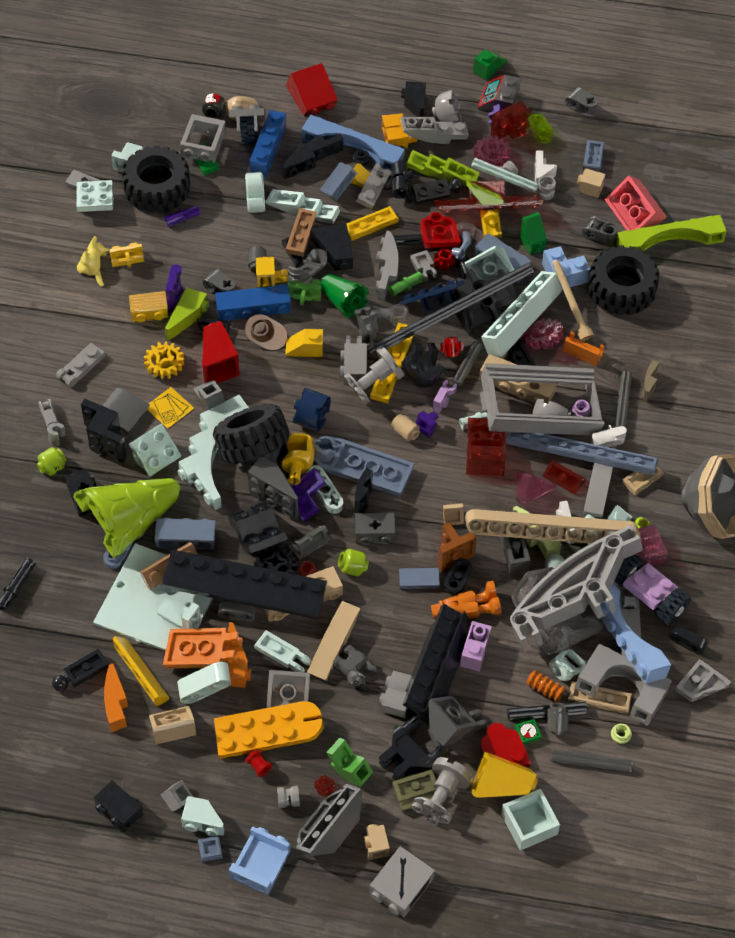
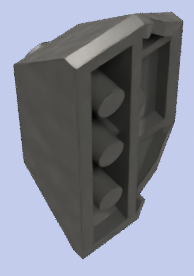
[296,784,362,856]

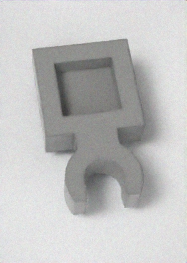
[410,250,436,281]

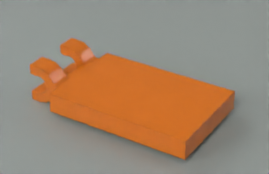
[163,628,243,669]

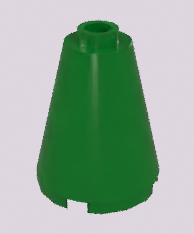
[320,274,369,318]

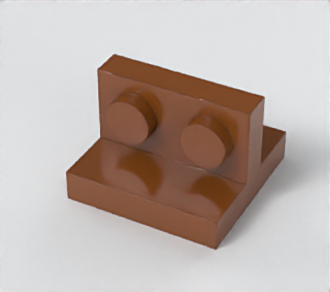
[437,522,477,572]

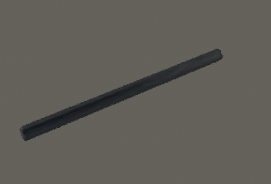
[367,263,534,357]

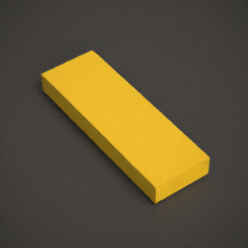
[347,206,399,241]

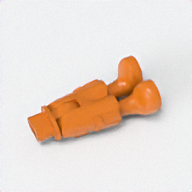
[431,581,502,620]

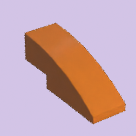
[104,664,128,732]

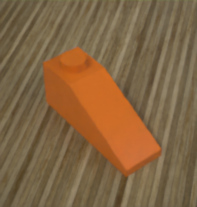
[228,622,251,688]

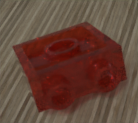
[490,101,531,141]

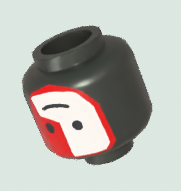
[202,93,226,119]

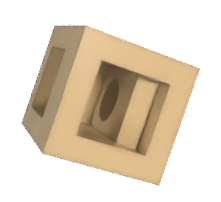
[364,824,390,861]

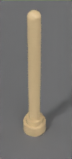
[553,260,594,341]

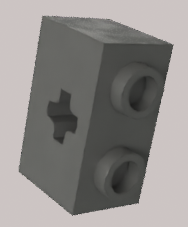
[355,513,395,545]

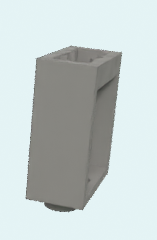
[180,114,226,163]

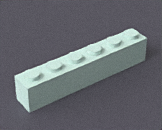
[481,271,562,357]

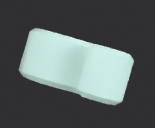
[245,172,265,213]

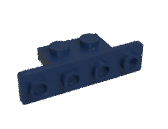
[399,279,465,315]

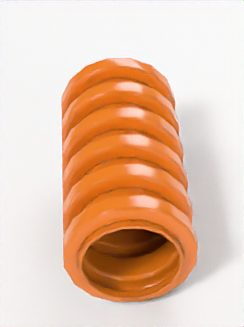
[526,670,565,702]

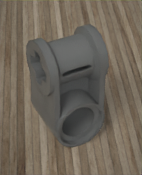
[565,87,598,118]
[582,216,618,246]
[202,269,236,294]

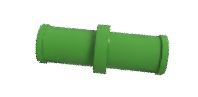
[388,271,424,297]

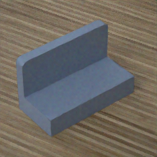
[320,162,357,202]

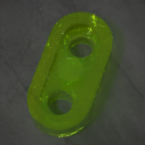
[528,114,554,143]

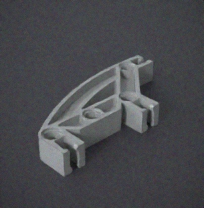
[510,525,643,652]

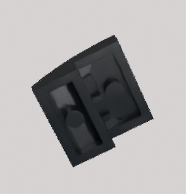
[354,467,373,517]

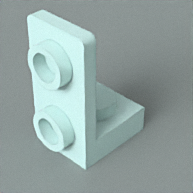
[111,142,143,172]
[157,598,200,629]

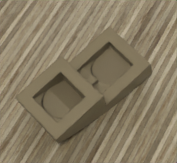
[642,360,659,402]

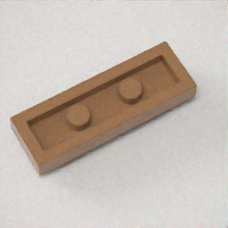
[286,208,317,257]
[140,542,197,590]

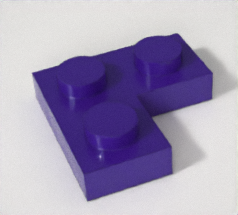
[290,467,326,522]

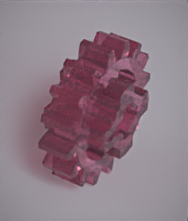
[473,135,511,167]
[524,318,564,350]

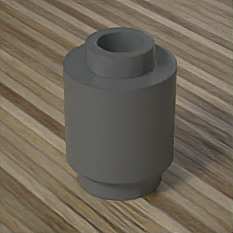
[248,246,267,273]
[547,703,568,735]

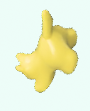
[77,236,109,287]

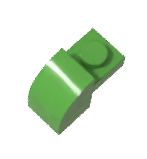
[326,738,373,787]

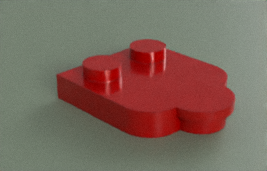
[420,212,461,248]
[480,723,531,767]

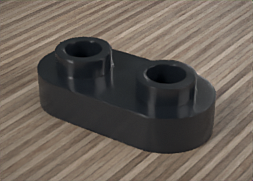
[444,558,472,595]

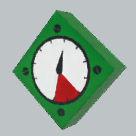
[515,719,542,745]

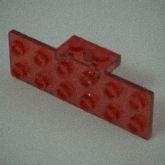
[434,180,544,213]

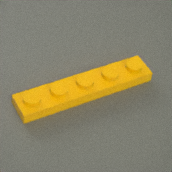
[370,323,414,404]

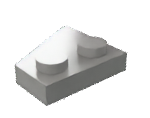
[675,659,731,702]

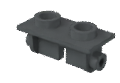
[288,525,331,560]

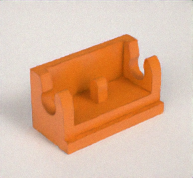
[563,331,605,366]

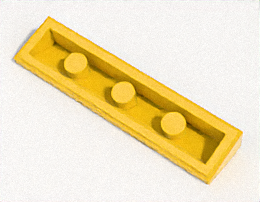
[113,636,169,707]

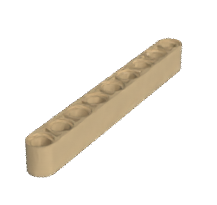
[465,509,641,543]

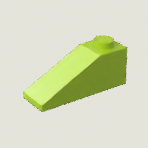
[165,287,209,341]

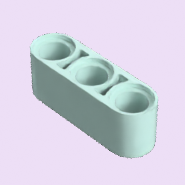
[177,662,231,704]

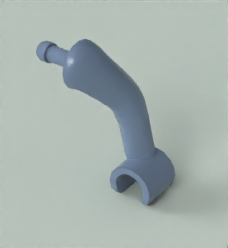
[452,231,471,259]

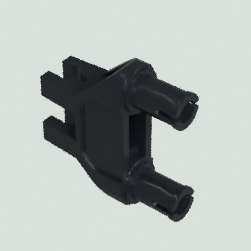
[379,716,450,781]

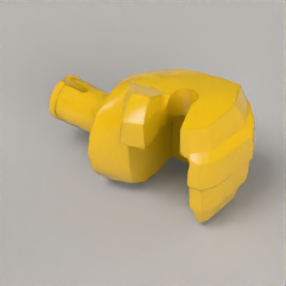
[282,433,315,485]

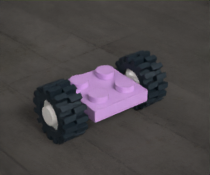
[614,554,692,626]

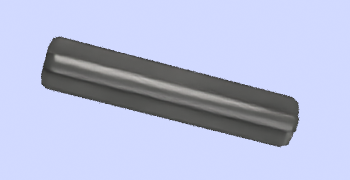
[453,341,482,387]

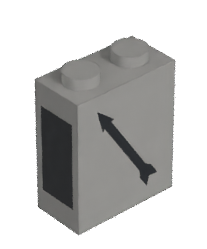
[369,846,435,917]

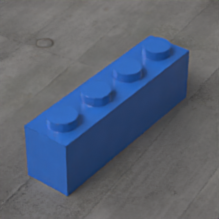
[250,110,287,178]
[215,284,291,321]

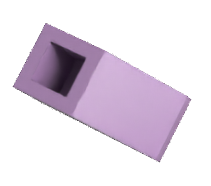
[460,621,492,672]

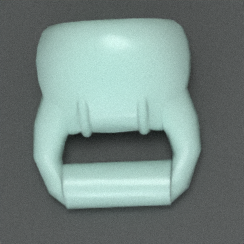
[549,649,586,681]

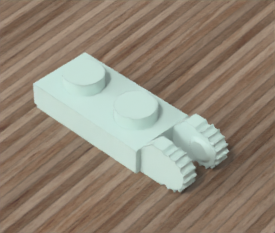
[254,630,312,673]

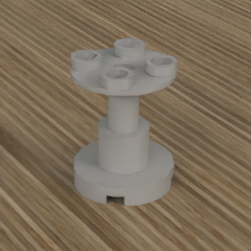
[344,346,405,405]
[411,757,473,825]

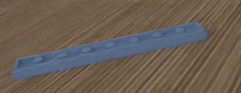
[505,432,659,475]

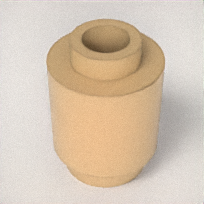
[391,414,420,441]

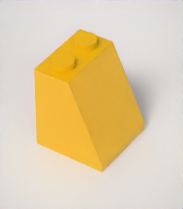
[470,752,538,798]

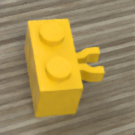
[256,257,288,288]

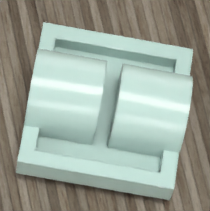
[77,180,114,212]
[129,424,182,476]

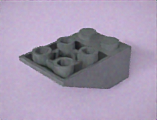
[248,457,298,520]

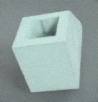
[181,796,224,836]

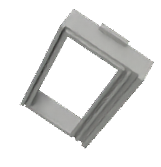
[480,363,604,435]

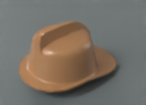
[245,314,287,350]

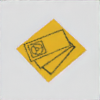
[147,387,194,429]

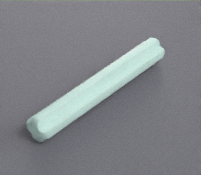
[471,158,538,192]

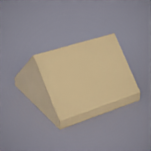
[149,706,196,745]

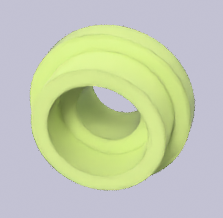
[611,724,632,744]

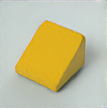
[351,163,371,188]

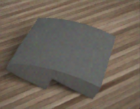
[103,388,150,435]

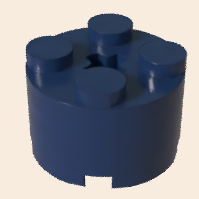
[292,388,331,431]

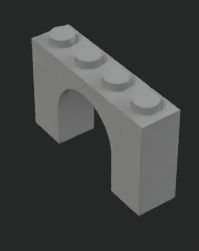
[575,644,672,726]

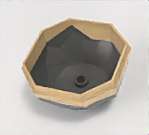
[681,454,735,539]

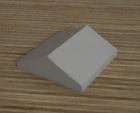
[266,670,310,708]

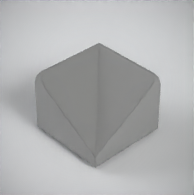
[161,780,193,811]

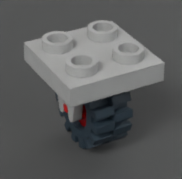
[229,105,264,145]

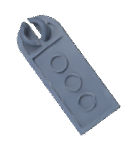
[314,436,414,498]

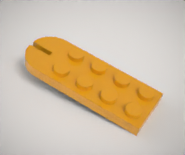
[214,701,324,759]

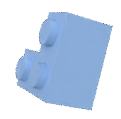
[542,246,590,289]

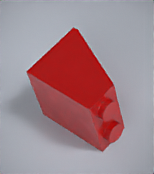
[286,63,338,116]
[202,321,240,384]

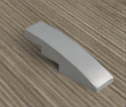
[583,463,613,518]

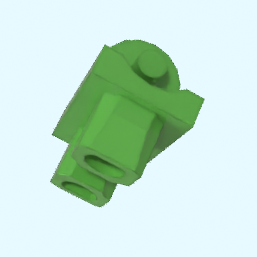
[288,279,321,305]

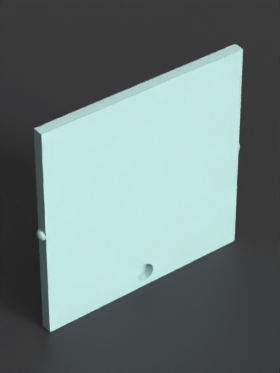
[93,544,213,651]

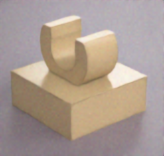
[443,503,464,525]

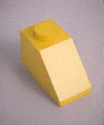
[285,329,323,357]

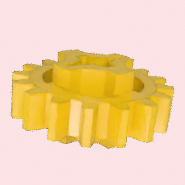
[144,341,184,379]

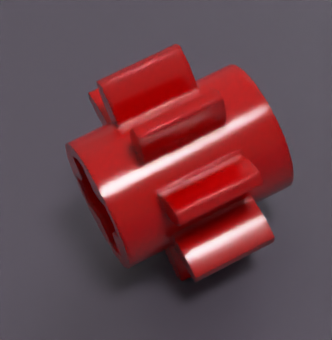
[434,249,455,271]
[440,337,464,357]

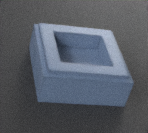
[198,836,223,862]

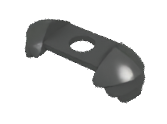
[287,249,328,282]

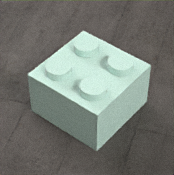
[501,789,560,851]

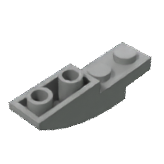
[400,117,469,144]
[375,231,398,300]

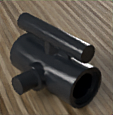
[384,161,416,203]

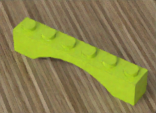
[616,215,727,251]

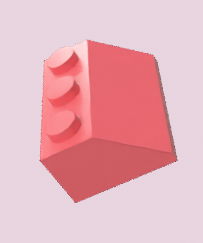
[605,175,667,231]

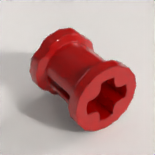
[245,750,273,777]

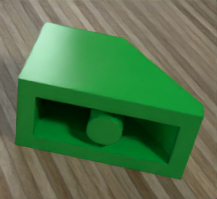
[473,49,507,81]
[520,212,547,255]

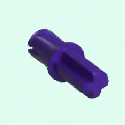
[164,205,200,227]

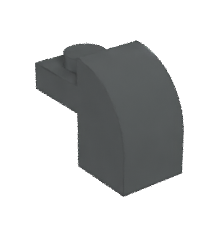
[193,381,225,411]

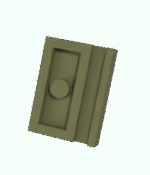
[392,770,436,812]

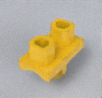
[480,209,502,237]
[109,242,145,268]

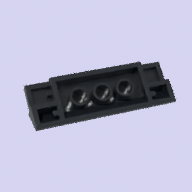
[402,604,471,725]

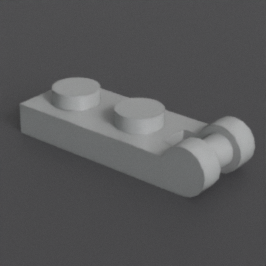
[356,163,391,210]
[56,343,105,387]

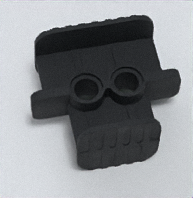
[447,269,516,335]

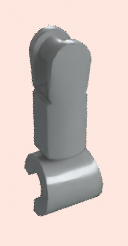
[38,399,66,446]

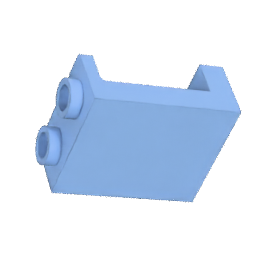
[229,827,291,895]

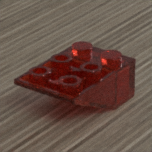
[466,417,506,476]

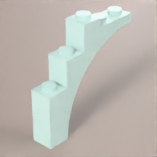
[178,395,248,510]

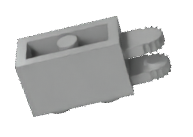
[340,335,367,384]

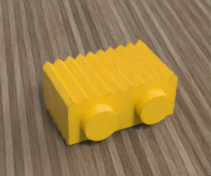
[129,291,168,322]

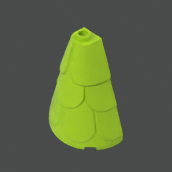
[73,478,180,558]

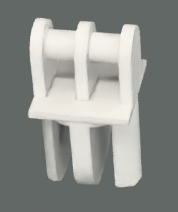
[591,425,627,449]

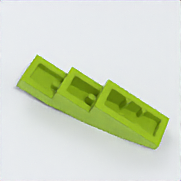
[406,150,479,186]

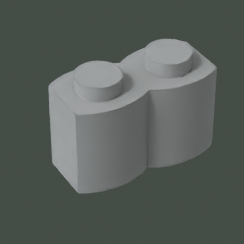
[379,670,411,718]

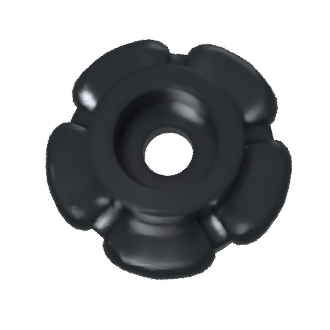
[353,150,370,166]

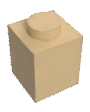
[577,168,605,198]

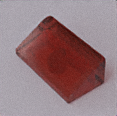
[542,459,586,495]

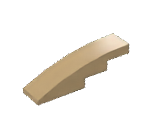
[307,601,361,681]

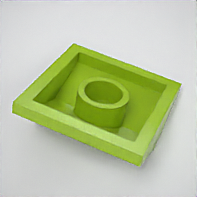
[466,181,504,205]

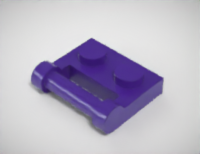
[165,264,184,312]

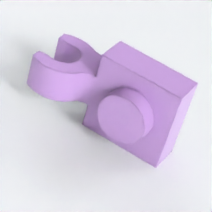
[433,380,457,414]

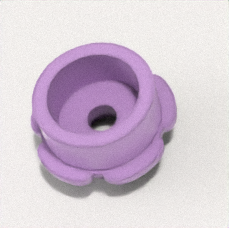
[572,400,590,417]

